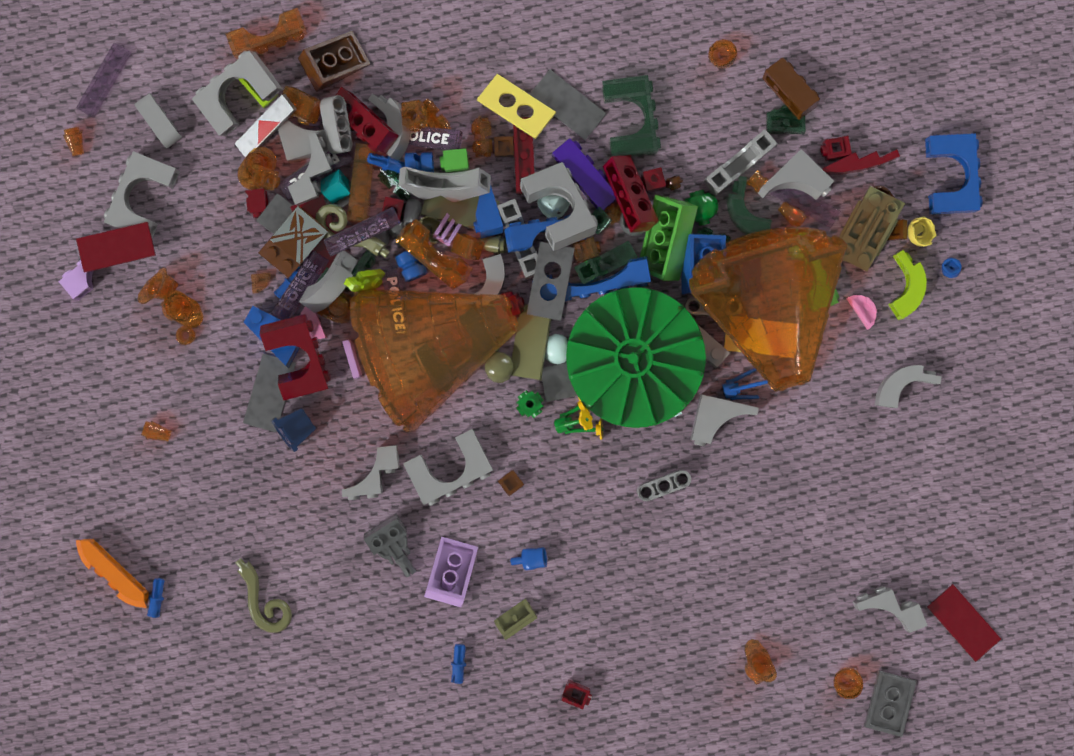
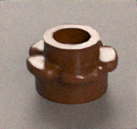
[665,175,683,191]

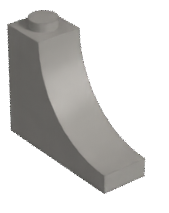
[278,119,329,163]
[758,149,834,200]
[690,395,759,447]

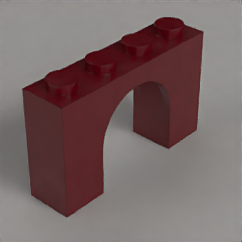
[260,314,331,401]

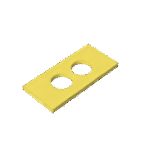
[477,74,556,139]

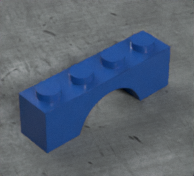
[504,215,586,253]

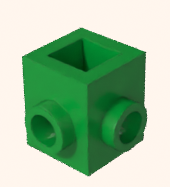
[516,390,544,418]

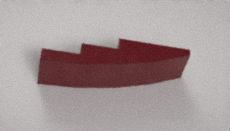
[822,150,900,175]

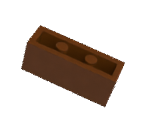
[762,57,820,120]

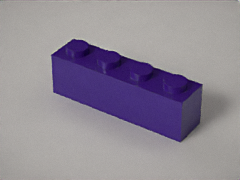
[552,138,617,214]

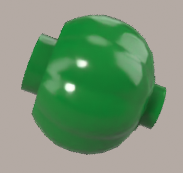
[684,189,718,226]

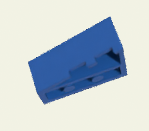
[244,306,300,368]

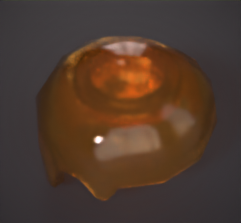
[708,39,737,69]
[833,667,863,700]

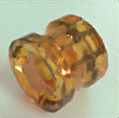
[745,170,769,193]

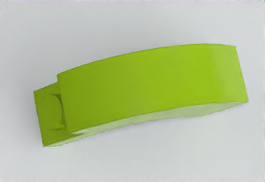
[888,250,927,320]

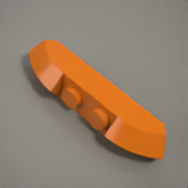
[76,539,149,608]

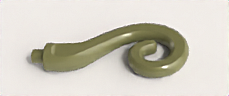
[315,204,390,258]
[235,558,292,633]

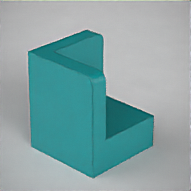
[321,170,351,204]

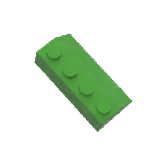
[640,195,698,281]

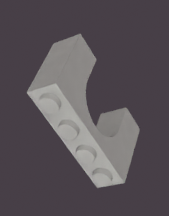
[192,50,283,137]
[104,151,180,238]
[520,162,598,251]
[403,429,493,506]

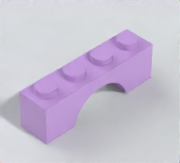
[58,260,94,301]

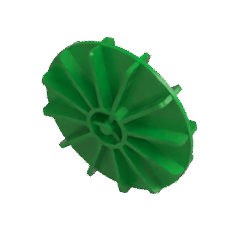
[566,288,706,428]

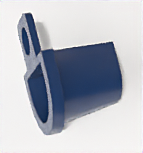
[271,408,316,452]

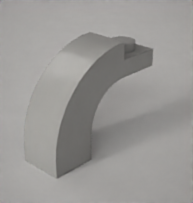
[368,93,411,160]
[299,249,358,313]
[454,254,505,311]
[874,365,942,408]

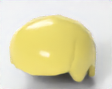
[907,217,937,247]

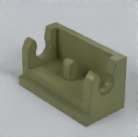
[494,598,537,640]

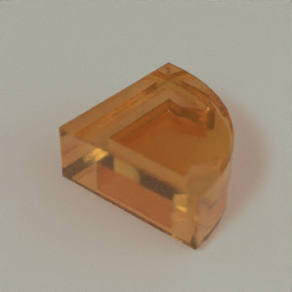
[251,273,271,294]

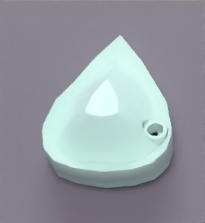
[537,195,570,219]

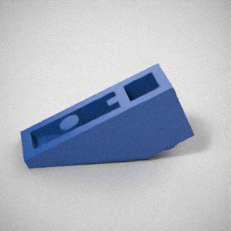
[473,184,503,238]

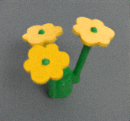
[554,397,604,440]

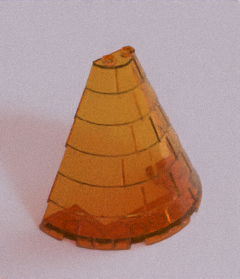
[689,227,847,392]
[350,289,519,433]

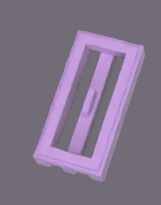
[433,213,462,247]
[342,340,362,379]

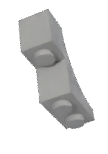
[288,132,334,206]
[342,445,400,500]
[853,586,928,633]

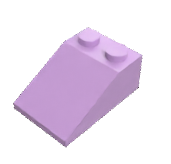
[424,537,478,607]

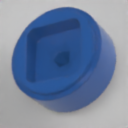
[942,258,962,278]

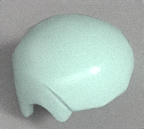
[545,334,568,365]

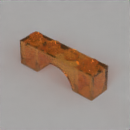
[225,8,308,59]
[347,143,377,224]
[395,219,473,290]

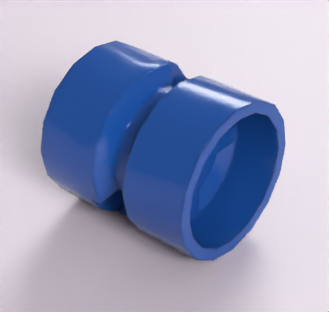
[405,152,434,173]
[395,248,428,283]

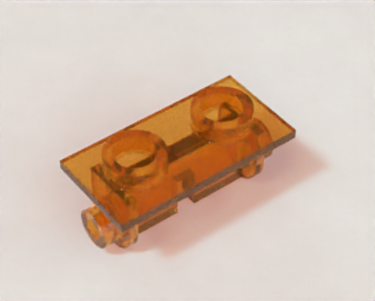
[415,98,451,139]
[471,116,493,158]

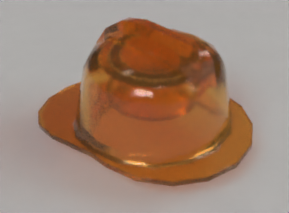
[237,147,277,190]
[138,267,178,304]
[160,290,204,328]
[317,292,353,324]
[744,639,777,685]

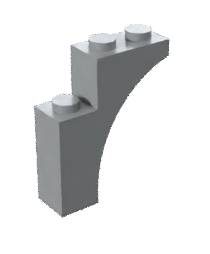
[399,167,491,202]

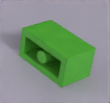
[440,149,469,173]

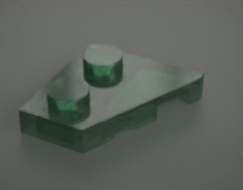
[766,105,806,135]

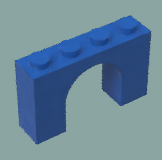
[925,133,983,215]

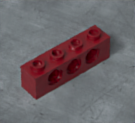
[335,87,399,154]
[603,155,659,233]

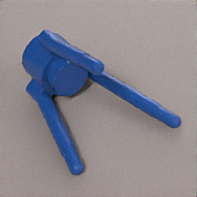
[722,367,768,401]

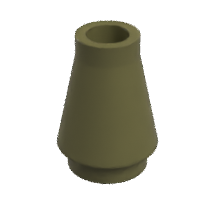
[478,236,507,254]

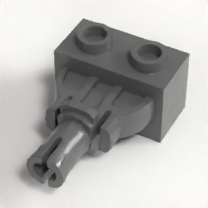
[364,513,417,578]

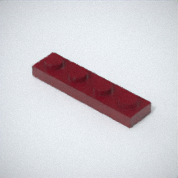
[513,117,534,195]

